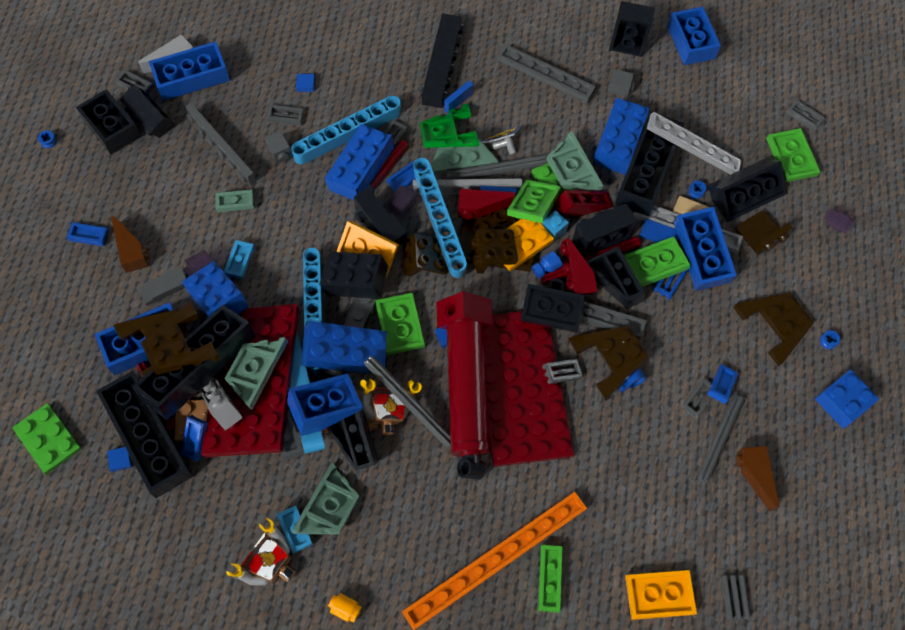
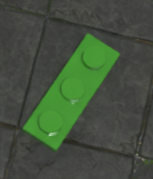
[538,545,562,613]

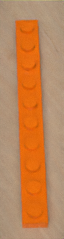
[402,492,587,630]

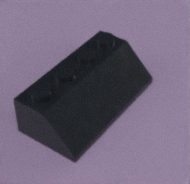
[708,158,787,222]

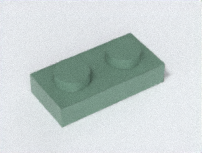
[215,189,254,213]

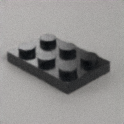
[520,284,585,333]

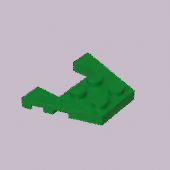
[419,103,479,148]

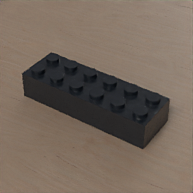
[615,112,685,216]
[132,305,256,420]
[96,371,193,498]

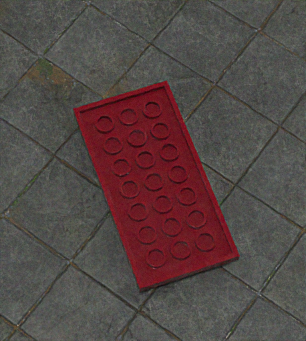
[201,304,299,457]
[484,311,574,467]

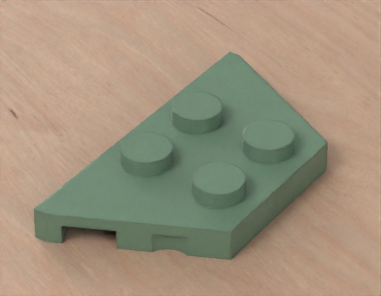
[547,131,603,190]
[431,138,498,174]
[225,337,288,410]
[293,463,359,534]

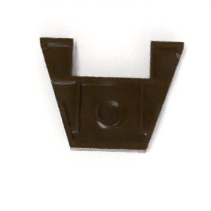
[733,293,814,367]
[141,302,220,375]
[113,310,190,377]
[568,326,648,401]

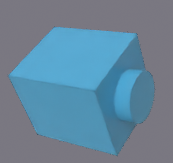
[542,211,569,243]

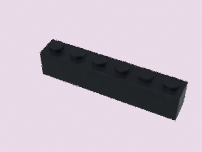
[422,13,464,108]

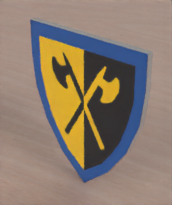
[481,126,521,154]

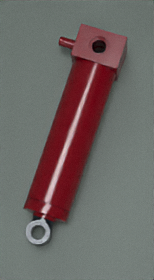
[436,291,493,480]

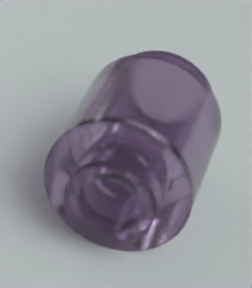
[824,208,854,234]

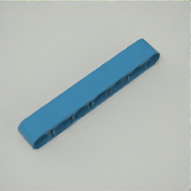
[291,96,401,164]
[413,158,467,278]
[303,248,324,376]
[290,332,325,454]

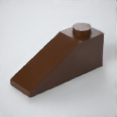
[111,216,150,273]
[736,446,780,511]

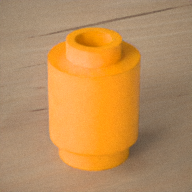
[328,593,362,623]

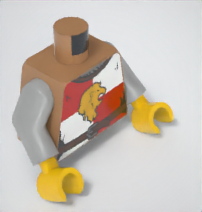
[360,379,422,435]
[226,517,296,586]

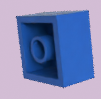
[815,369,879,429]

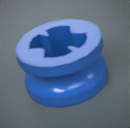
[38,130,57,148]
[689,181,706,199]
[820,330,840,349]

